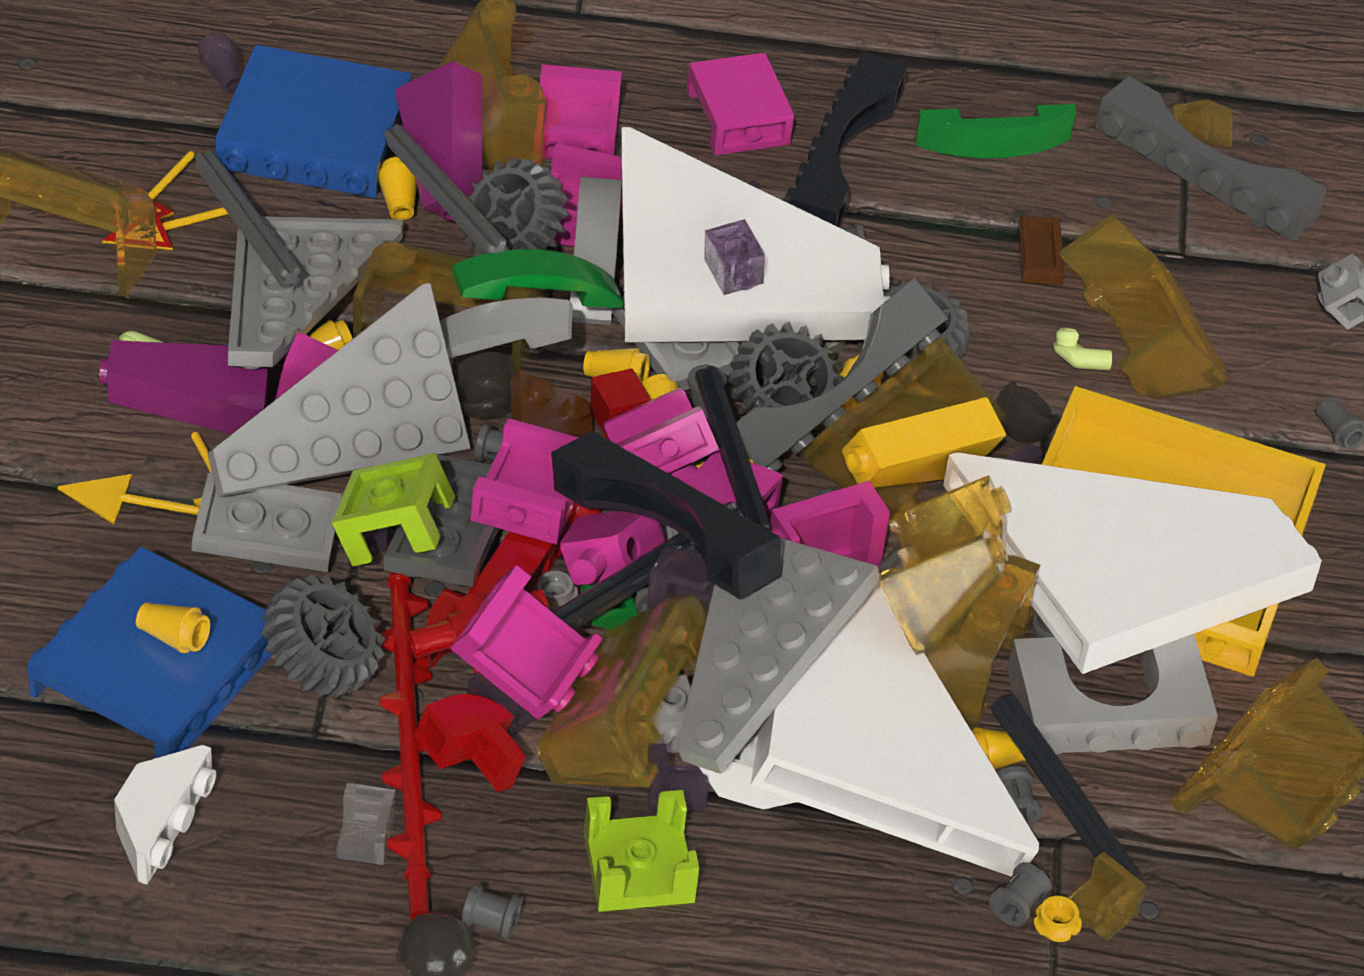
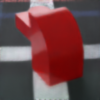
[414,694,526,793]

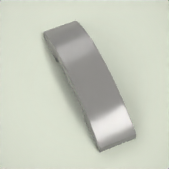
[570,177,622,325]
[440,298,573,370]

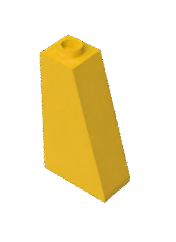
[841,397,1006,488]

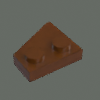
[510,369,593,437]

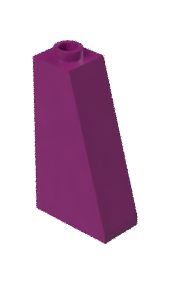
[396,61,482,221]
[99,340,270,434]

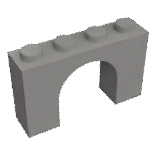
[1007,634,1218,755]

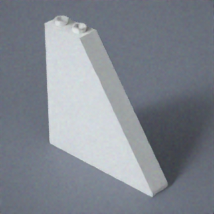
[622,127,891,342]
[943,452,1322,674]
[751,583,1039,877]

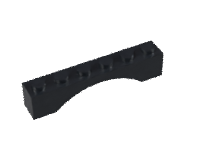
[784,51,908,228]
[551,431,781,599]

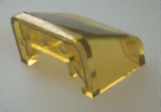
[437,0,546,180]
[799,336,1007,519]
[878,475,1012,655]
[538,595,707,788]

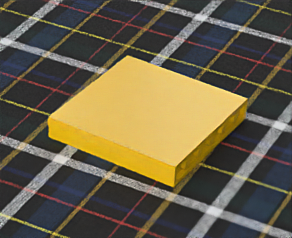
[994,386,1326,677]

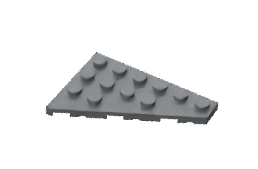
[228,216,403,369]
[207,283,471,497]
[677,538,881,774]

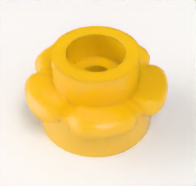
[1033,896,1082,942]

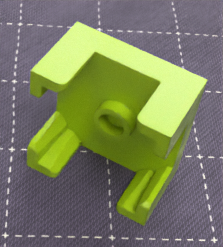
[331,453,455,566]
[584,790,699,912]

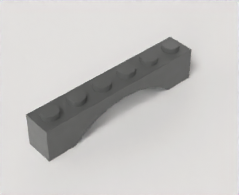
[1095,76,1327,242]
[715,278,948,471]

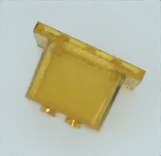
[917,555,1041,731]
[1169,658,1364,850]

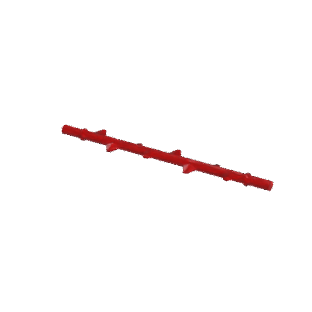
[379,542,441,922]

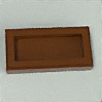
[1017,216,1065,285]

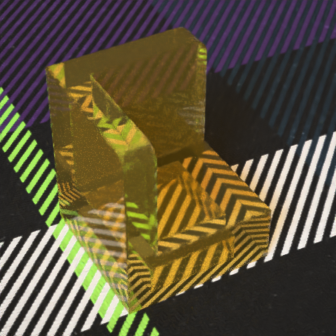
[1174,99,1232,148]
[1067,852,1146,941]

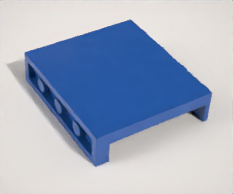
[215,44,412,198]
[27,547,273,759]

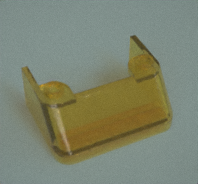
[0,149,156,297]
[1059,213,1230,399]
[353,242,548,379]

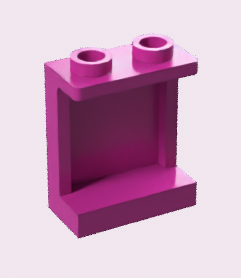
[687,53,794,156]
[532,64,622,160]
[551,143,623,247]
[603,388,719,473]
[470,419,579,544]
[770,481,890,565]
[450,565,603,720]

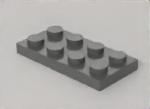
[384,454,499,587]

